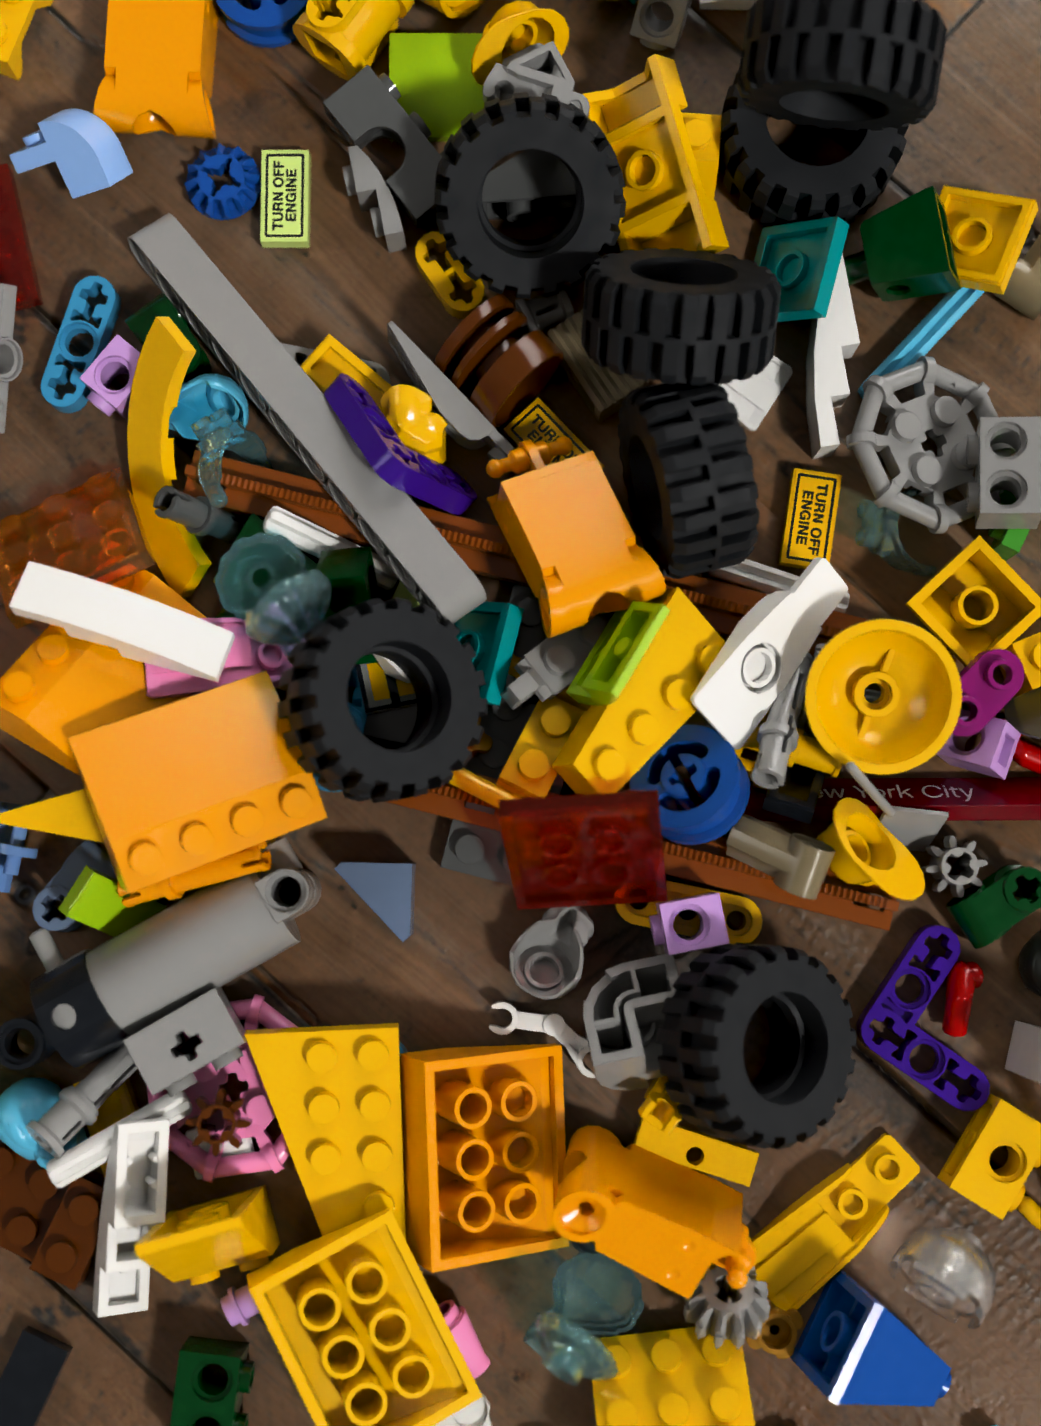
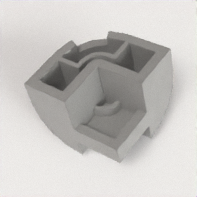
[583,954,679,1091]

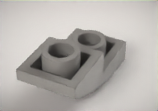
[342,145,407,253]

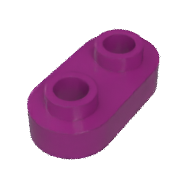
[951,649,1024,737]

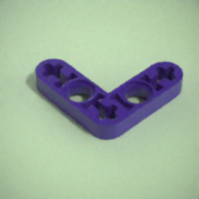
[324,373,477,516]
[856,925,990,1111]

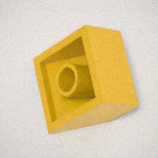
[905,535,1041,667]

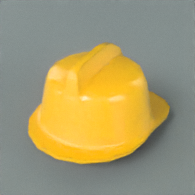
[471,0,569,86]
[816,797,925,901]

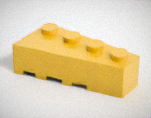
[552,587,725,803]

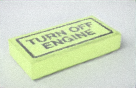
[260,150,311,248]

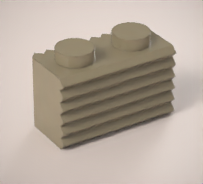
[547,309,649,423]

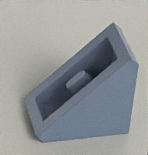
[334,862,416,942]

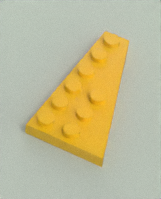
[244,1023,407,1242]

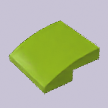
[389,33,485,141]
[566,601,670,706]

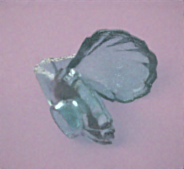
[215,532,332,658]
[523,1252,644,1386]

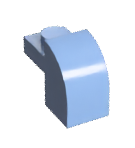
[9,108,134,199]

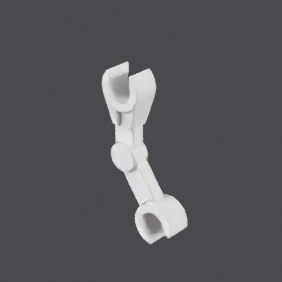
[489,1001,596,1078]

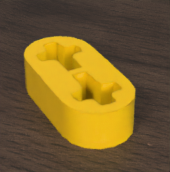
[415,231,485,319]

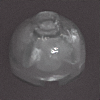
[888,1227,996,1329]

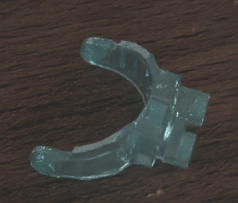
[190,407,273,508]
[855,488,936,577]

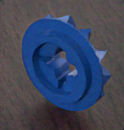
[184,143,261,220]

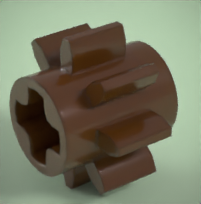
[185,1088,253,1156]

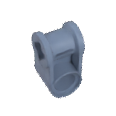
[32,840,117,933]

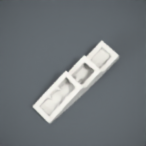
[806,253,860,459]
[9,561,235,682]
[92,1117,170,1318]

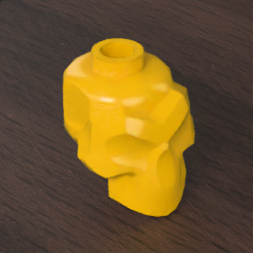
[380,384,448,464]

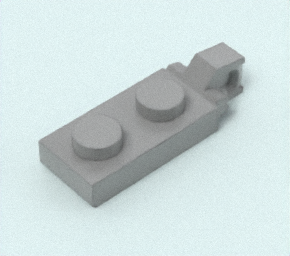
[500,613,610,710]

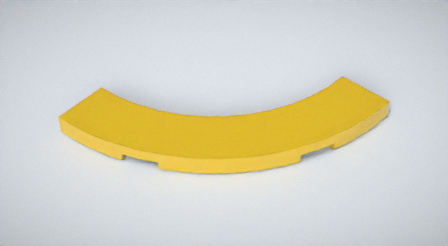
[127,316,212,598]

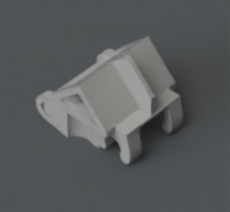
[483,41,590,117]

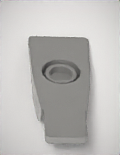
[387,321,524,476]

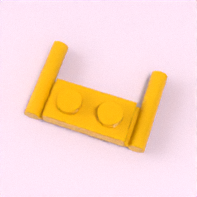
[448,654,591,825]

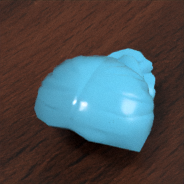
[169,373,249,447]
[0,1077,87,1169]

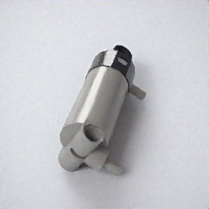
[0,837,322,1070]

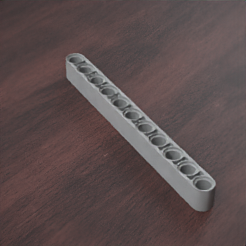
[127,213,487,624]

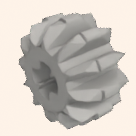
[682,1263,771,1350]

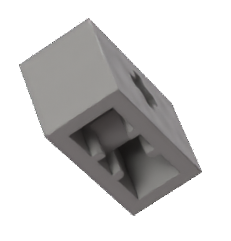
[123,987,247,1098]

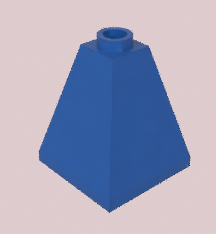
[790,1270,951,1406]

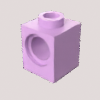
[79,334,140,421]
[936,709,1021,780]
[649,892,730,955]

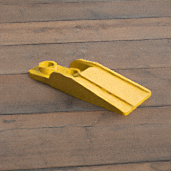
[751,1133,920,1311]

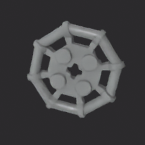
[846,356,1015,534]

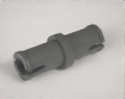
[153,486,246,545]

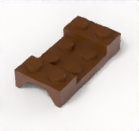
[0,1140,105,1291]

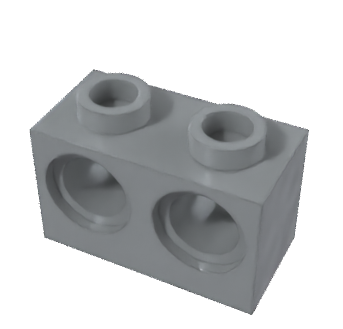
[966,416,1041,529]

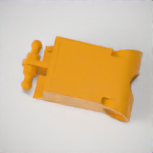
[93,0,219,139]
[486,436,666,639]
[552,1125,756,1299]

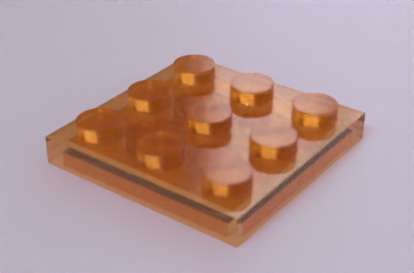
[0,466,155,629]

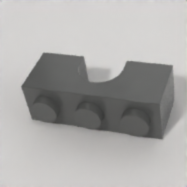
[323,65,444,228]

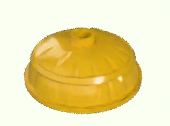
[804,619,962,775]

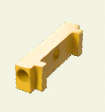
[633,1117,759,1187]

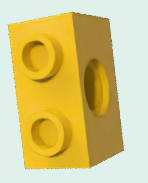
[937,1093,1041,1220]

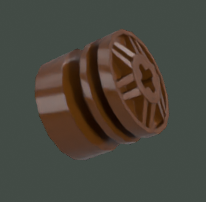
[434,294,564,428]

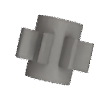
[921,835,988,897]

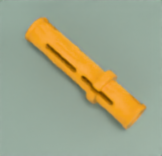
[117,841,272,908]

